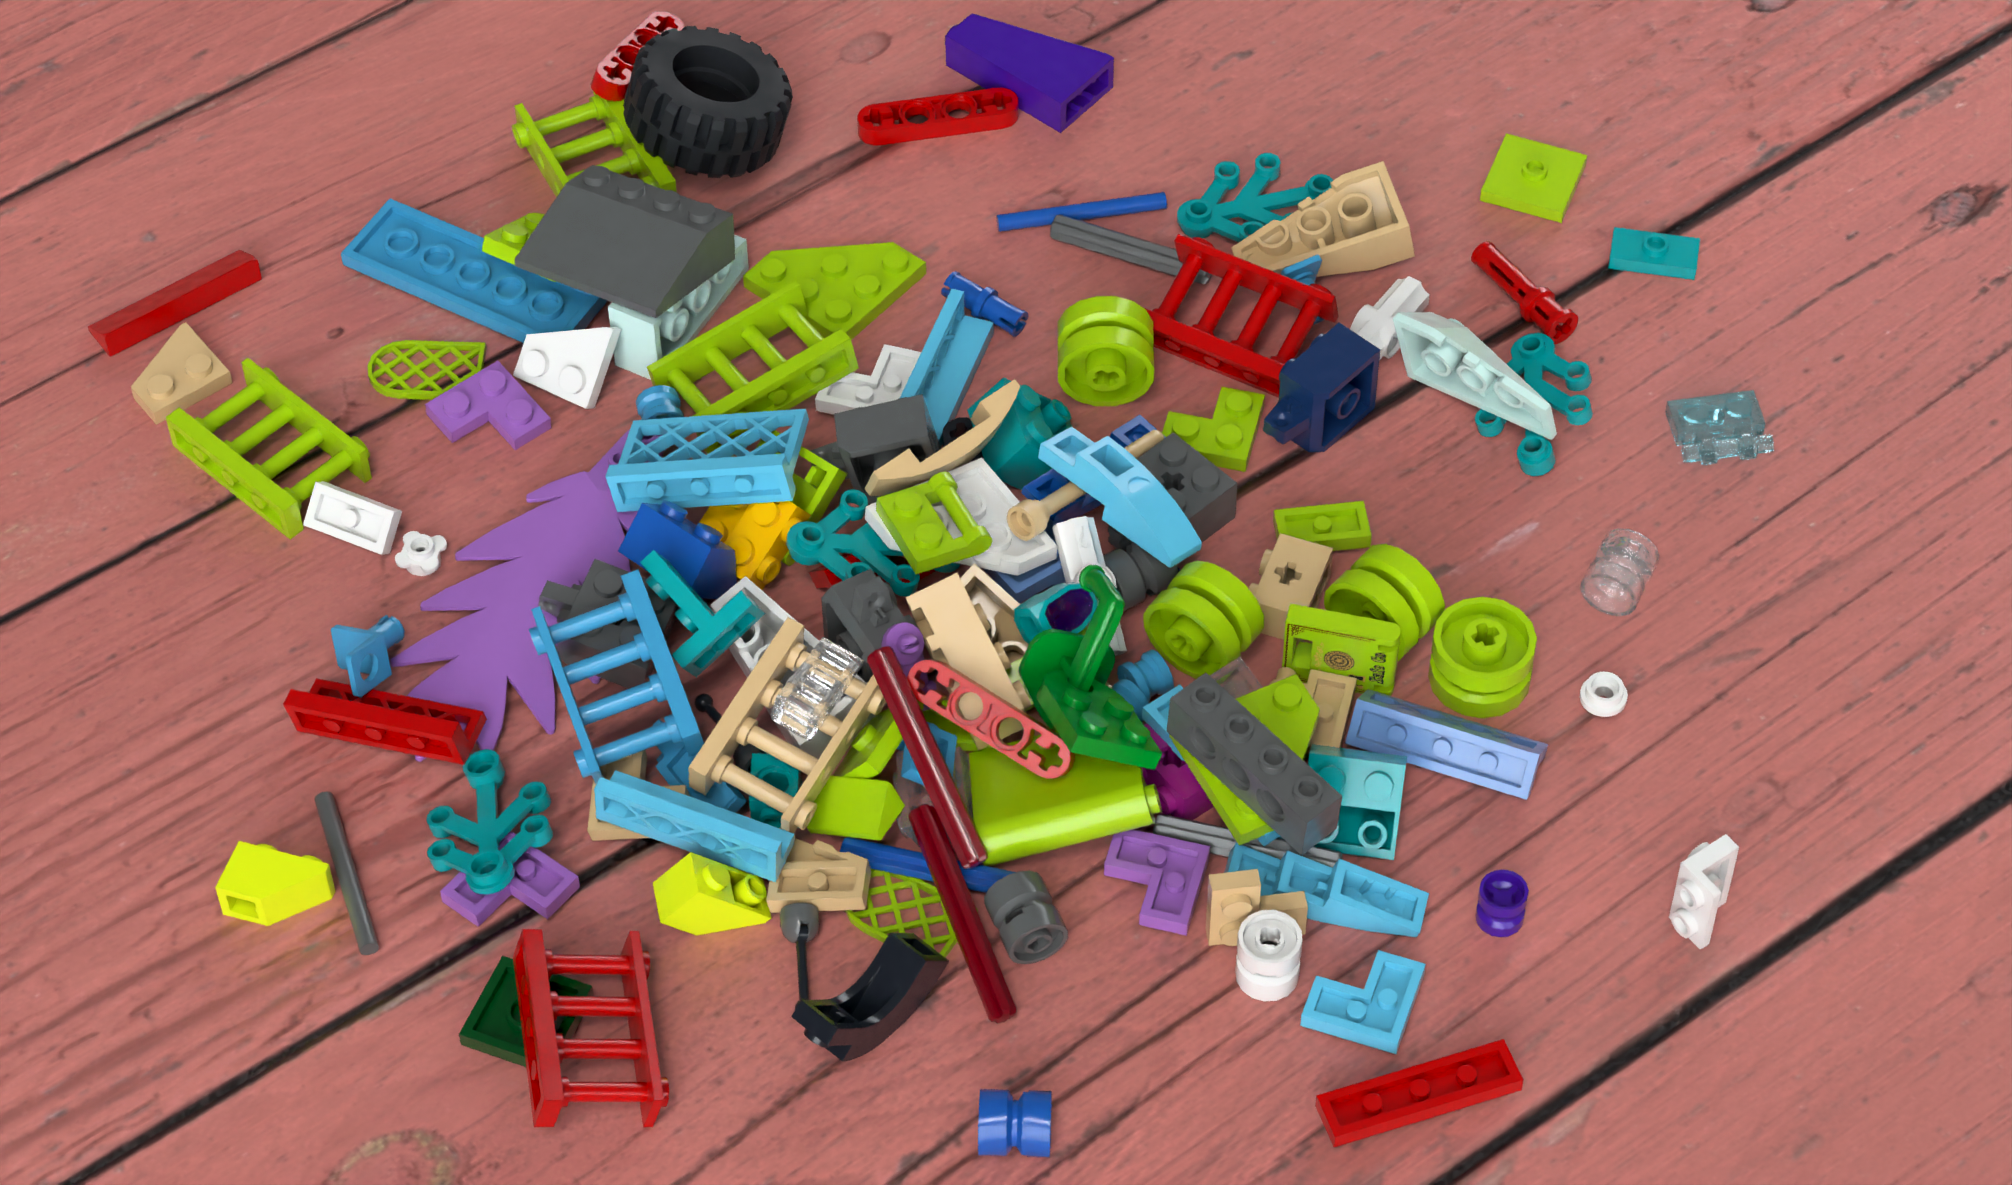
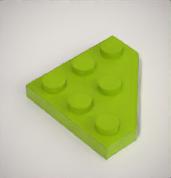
[743,242,926,340]
[1169,674,1320,846]

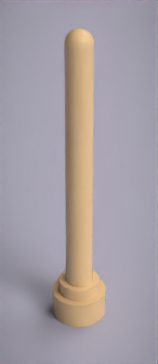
[1007,430,1164,541]

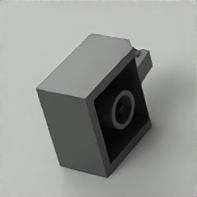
[810,394,941,506]
[1108,433,1237,550]
[538,559,679,689]
[821,569,918,706]

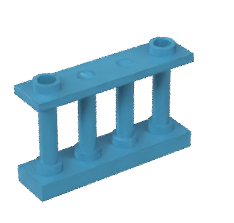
[529,569,704,784]

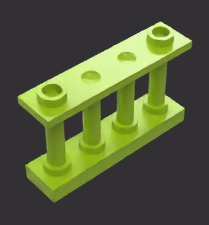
[512,91,677,197]
[647,280,859,454]
[166,358,372,540]

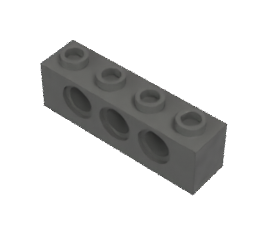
[1167,672,1342,856]

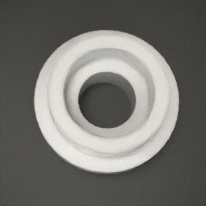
[1580,672,1628,717]

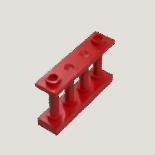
[1144,234,1339,398]
[513,929,669,1127]

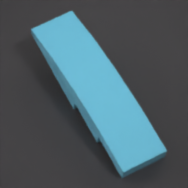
[1224,843,1429,937]

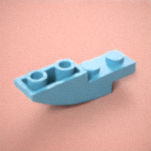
[1038,427,1202,568]

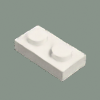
[303,481,402,555]

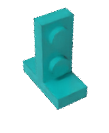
[640,550,766,678]

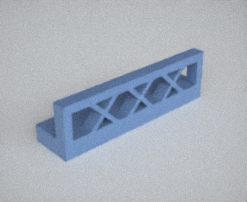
[1345,689,1549,800]

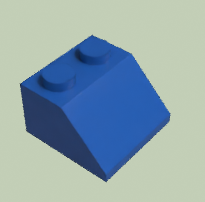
[618,500,737,599]

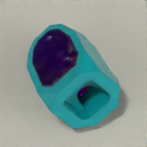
[1014,582,1098,644]

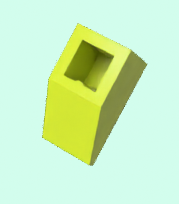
[215,841,336,926]
[653,852,771,936]

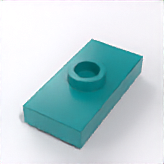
[1608,227,1700,280]

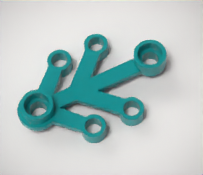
[1177,153,1333,242]
[1475,333,1593,476]
[786,489,961,596]
[426,749,553,894]

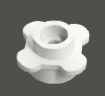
[395,531,447,576]

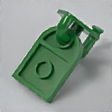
[1018,565,1162,770]

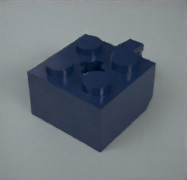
[1263,322,1381,452]

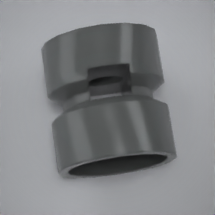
[1103,542,1178,612]
[984,870,1068,964]

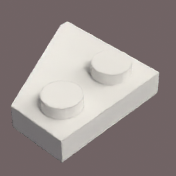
[513,327,621,409]

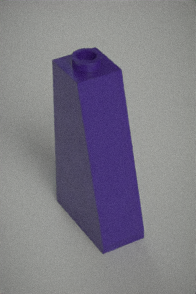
[945,13,1114,133]

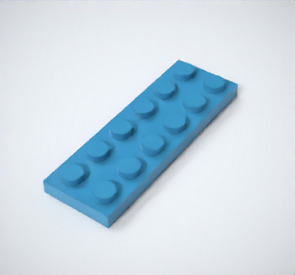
[341,198,607,343]

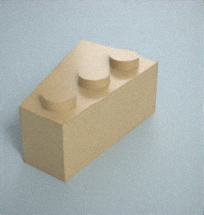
[906,573,1032,750]

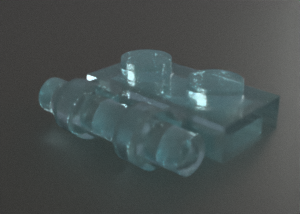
[1665,390,1774,465]

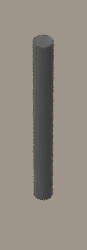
[314,792,379,955]

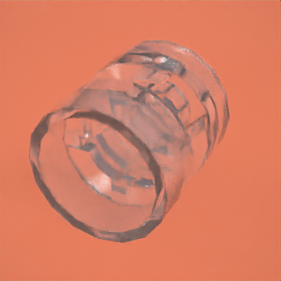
[1580,528,1660,616]

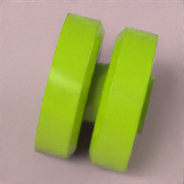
[1058,296,1154,406]
[1324,544,1445,661]
[1143,560,1264,680]
[1428,596,1537,718]

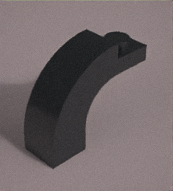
[791,933,949,1062]

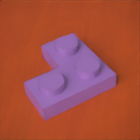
[425,360,551,450]
[1104,829,1210,936]
[440,831,580,927]

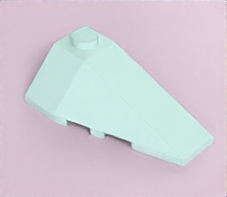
[1393,312,1557,440]

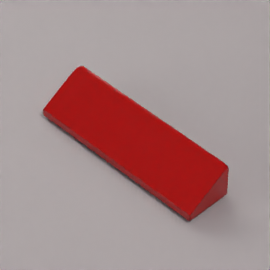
[88,250,262,357]

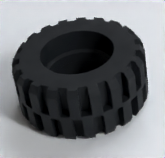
[623,26,793,178]

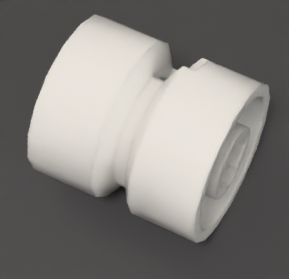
[1235,910,1303,1001]

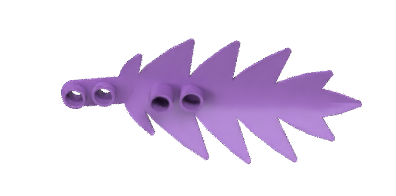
[390,429,665,762]

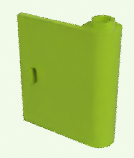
[969,731,1162,866]

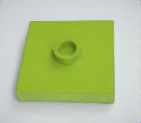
[1480,133,1587,223]
[833,699,924,779]

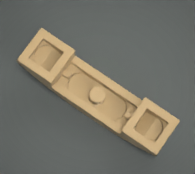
[865,379,1020,496]

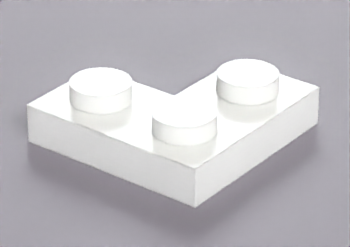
[815,344,921,415]

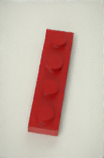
[1315,1039,1524,1147]

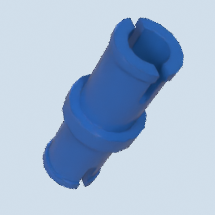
[941,271,1028,337]

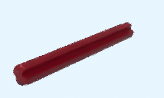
[867,646,988,869]
[909,804,1016,1024]

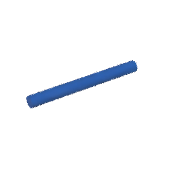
[996,192,1167,232]

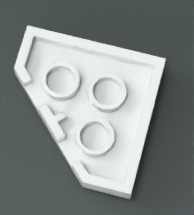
[865,457,1058,576]

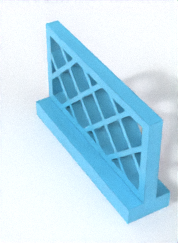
[605,409,809,512]

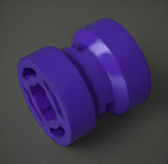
[1475,869,1529,937]

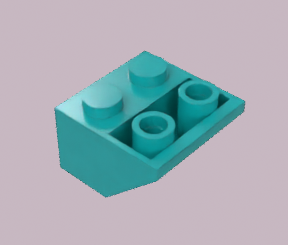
[967,377,1072,490]
[1308,744,1407,860]

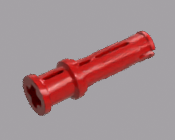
[1471,241,1579,344]

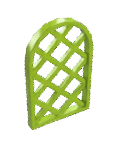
[367,340,486,400]
[845,869,978,958]

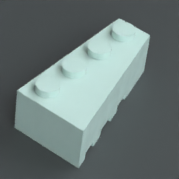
[608,235,749,380]

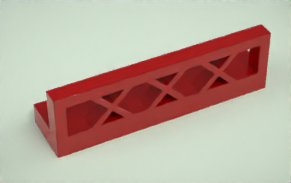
[283,678,487,765]

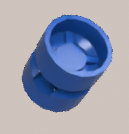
[978,1089,1052,1158]

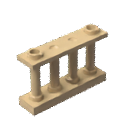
[688,617,886,833]

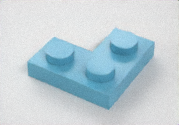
[1300,950,1426,1054]

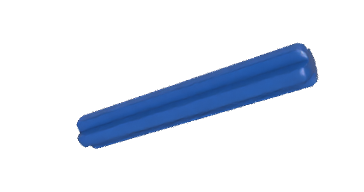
[840,837,1015,893]

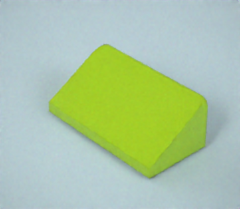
[807,775,905,840]

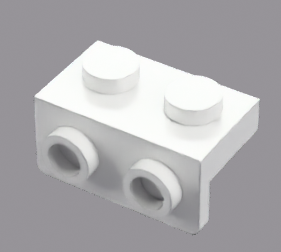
[1669,834,1739,949]

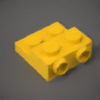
[699,501,811,590]

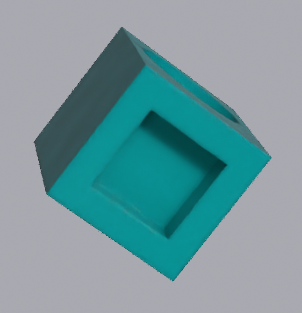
[749,753,802,828]

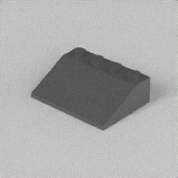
[515,165,735,318]

